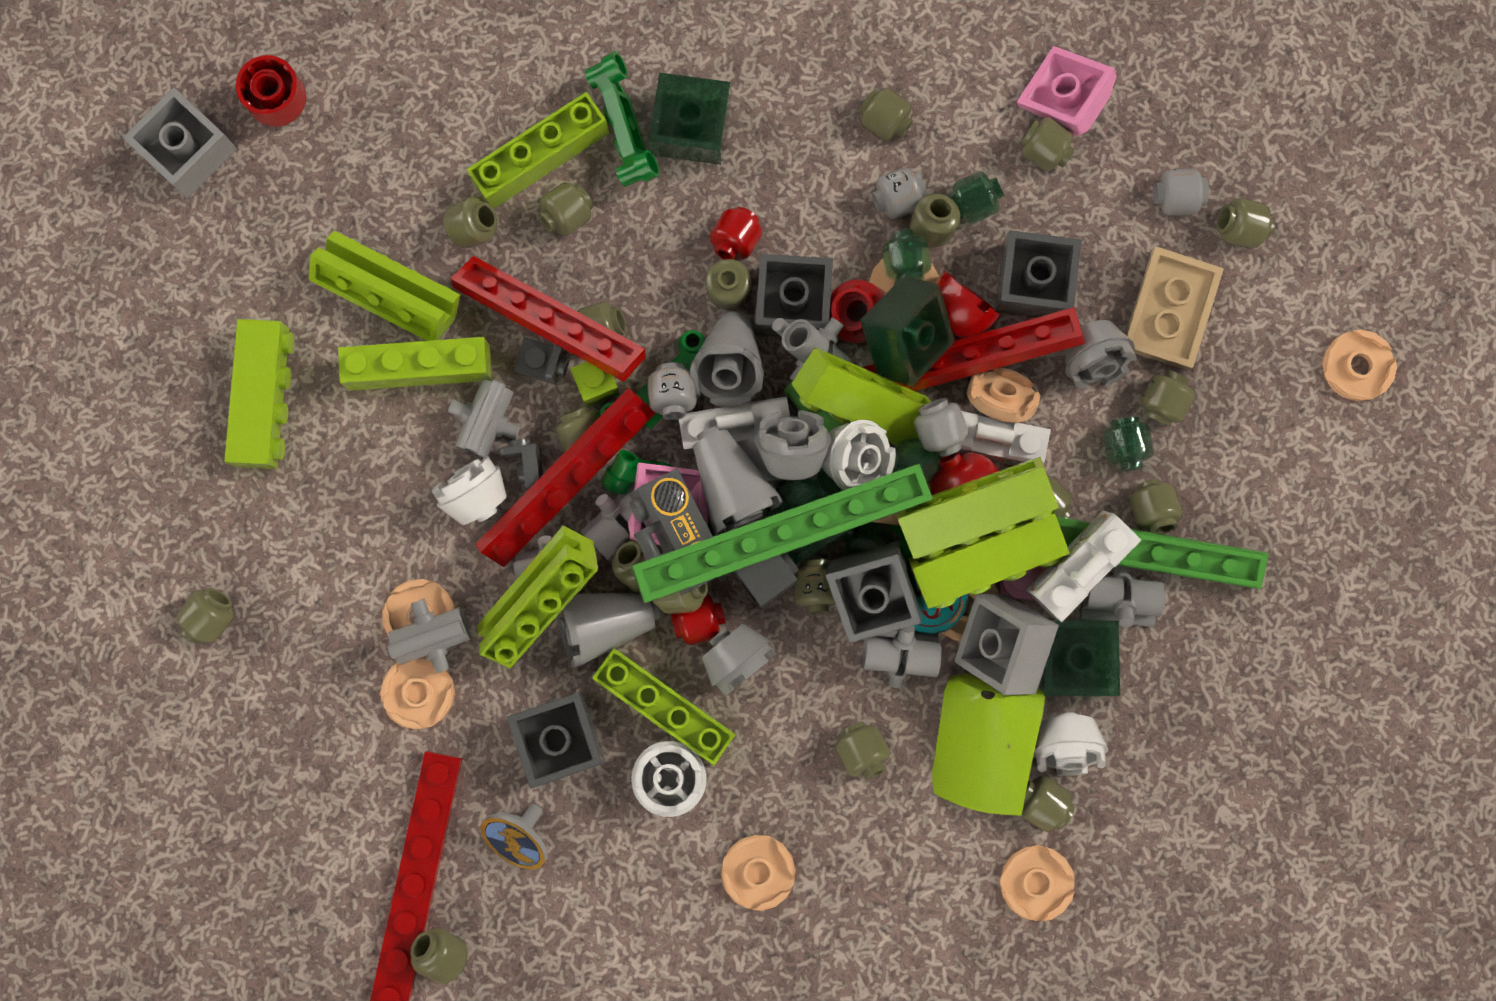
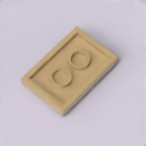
[1125,246,1224,371]

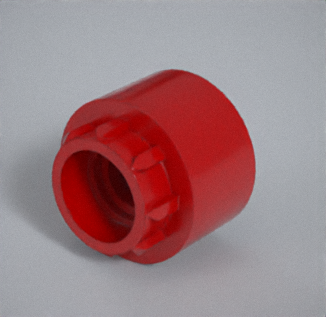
[235,55,307,127]
[829,279,895,345]

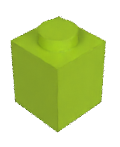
[570,361,621,408]

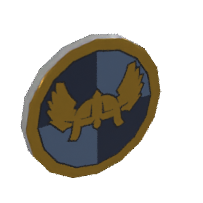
[480,804,548,870]

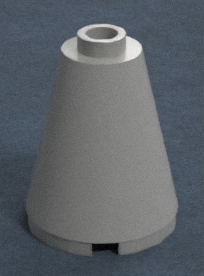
[690,311,764,407]
[693,426,783,535]
[557,593,660,667]

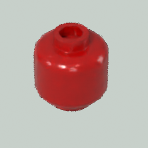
[709,207,762,261]
[671,594,726,645]

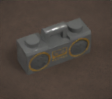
[630,468,716,596]

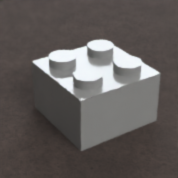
[122,87,237,199]
[954,594,1059,695]

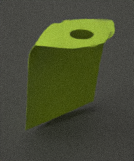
[932,673,1045,816]

